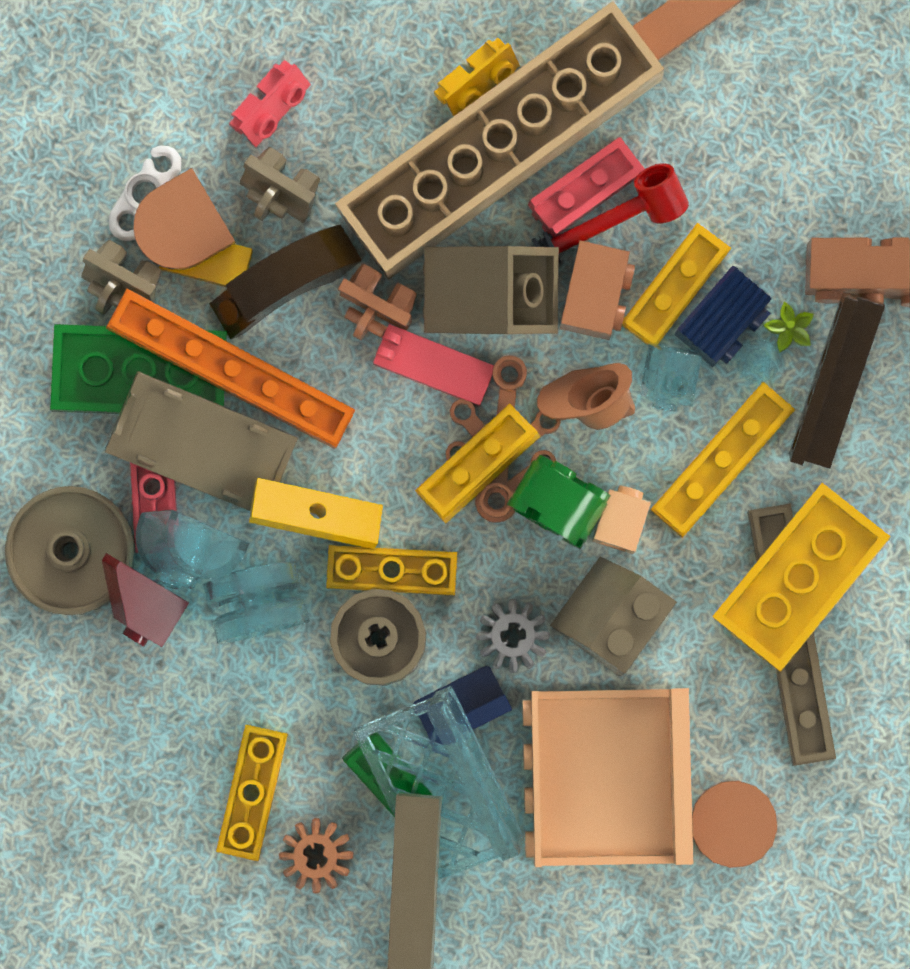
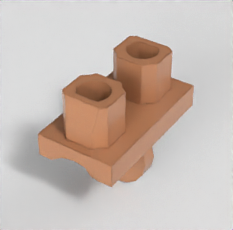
[338,263,417,340]

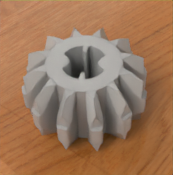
[476,599,550,673]

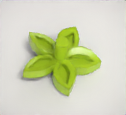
[763,301,814,353]

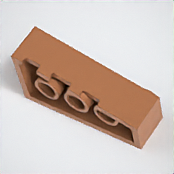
[805,237,910,307]

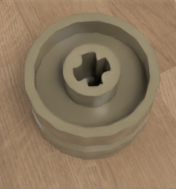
[330,589,427,686]

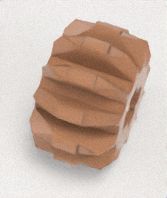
[279,818,354,893]

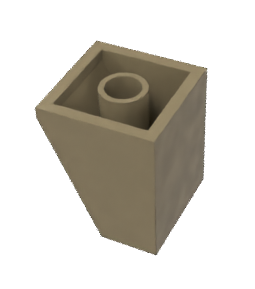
[423,246,559,334]
[550,556,677,676]

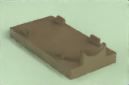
[104,371,298,511]

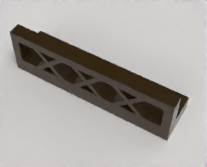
[789,291,885,469]

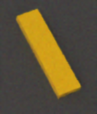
[650,382,796,538]

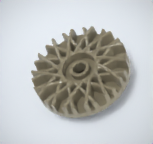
[5,486,136,616]

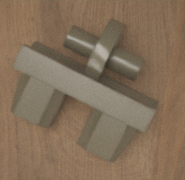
[240,147,320,223]
[81,240,161,315]

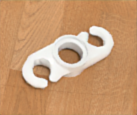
[109,145,181,241]

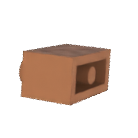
[560,240,635,340]

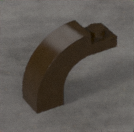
[209,224,362,340]

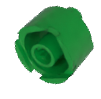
[507,454,611,549]

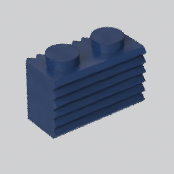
[674,266,772,367]

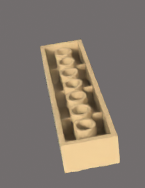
[335,1,664,280]

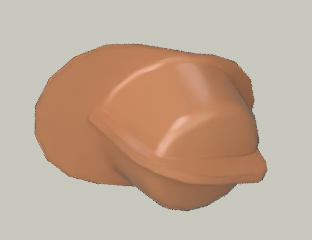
[537,363,635,430]

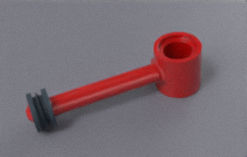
[531,163,689,263]

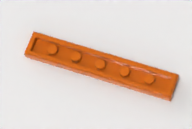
[106,289,355,449]

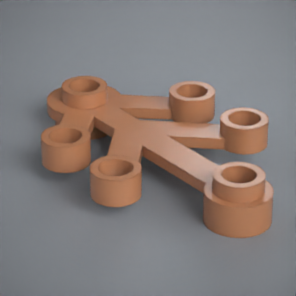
[445,355,561,523]

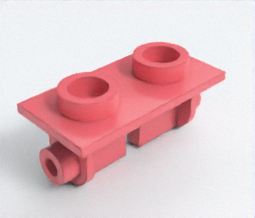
[229,60,311,147]

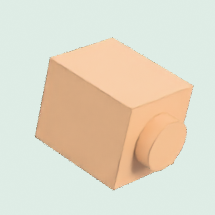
[592,485,651,554]

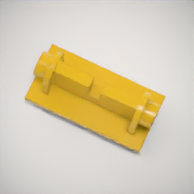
[434,37,520,117]

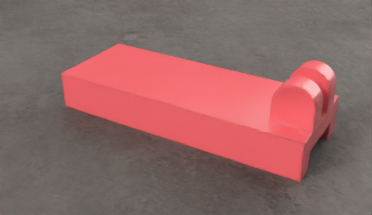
[528,137,645,238]
[373,324,494,407]

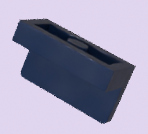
[413,665,512,749]

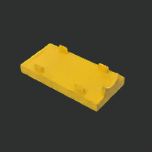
[712,483,891,673]

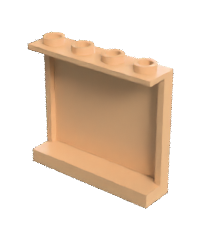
[522,688,693,867]

